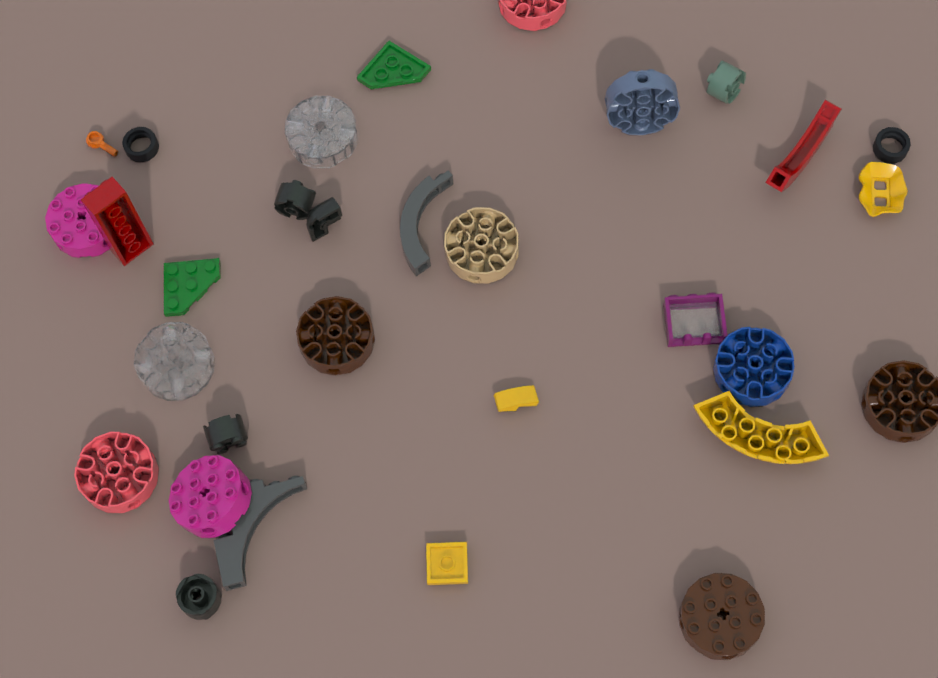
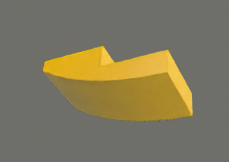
[494,385,539,412]

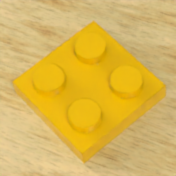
[426,542,468,585]

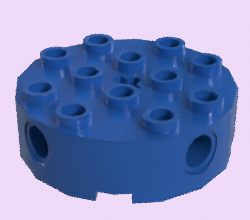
[713,327,795,407]

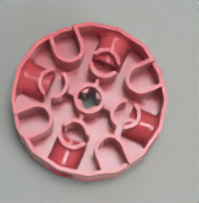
[498,0,567,31]
[74,432,159,513]

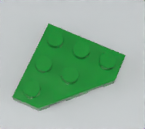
[357,41,431,90]
[164,258,221,317]

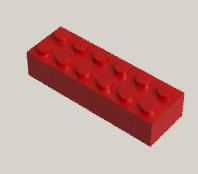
[81,176,154,266]

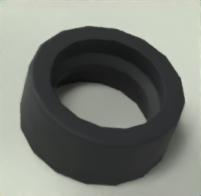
[122,127,159,163]
[873,127,911,164]

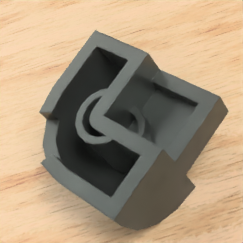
[306,197,343,242]

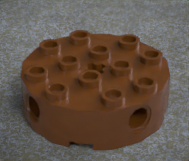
[296,296,375,376]
[861,360,938,443]
[679,573,765,660]

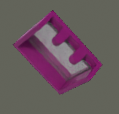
[663,292,728,347]

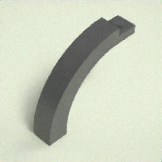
[400,170,454,277]

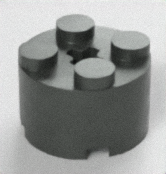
[274,180,316,220]
[203,414,248,454]
[176,574,222,620]

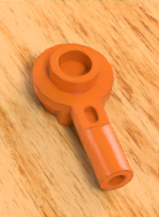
[86,131,118,157]

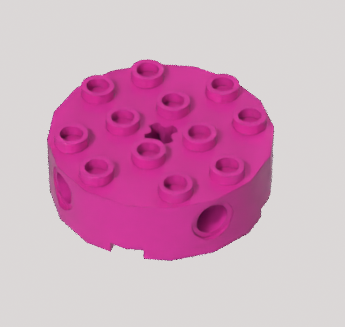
[45,183,109,258]
[169,455,252,538]

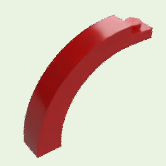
[765,100,842,192]

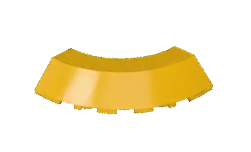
[693,391,829,464]

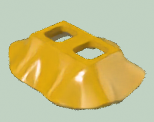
[859,162,908,217]

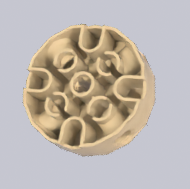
[444,207,519,284]

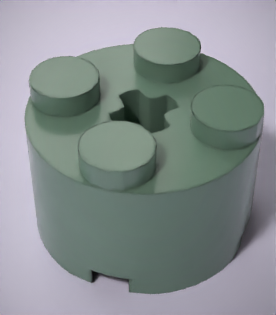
[706,60,746,104]

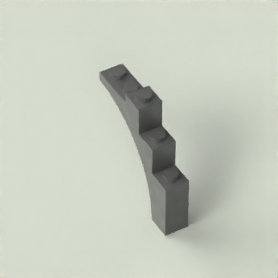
[213,476,307,591]

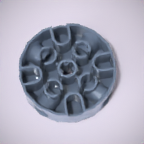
[605,69,680,135]

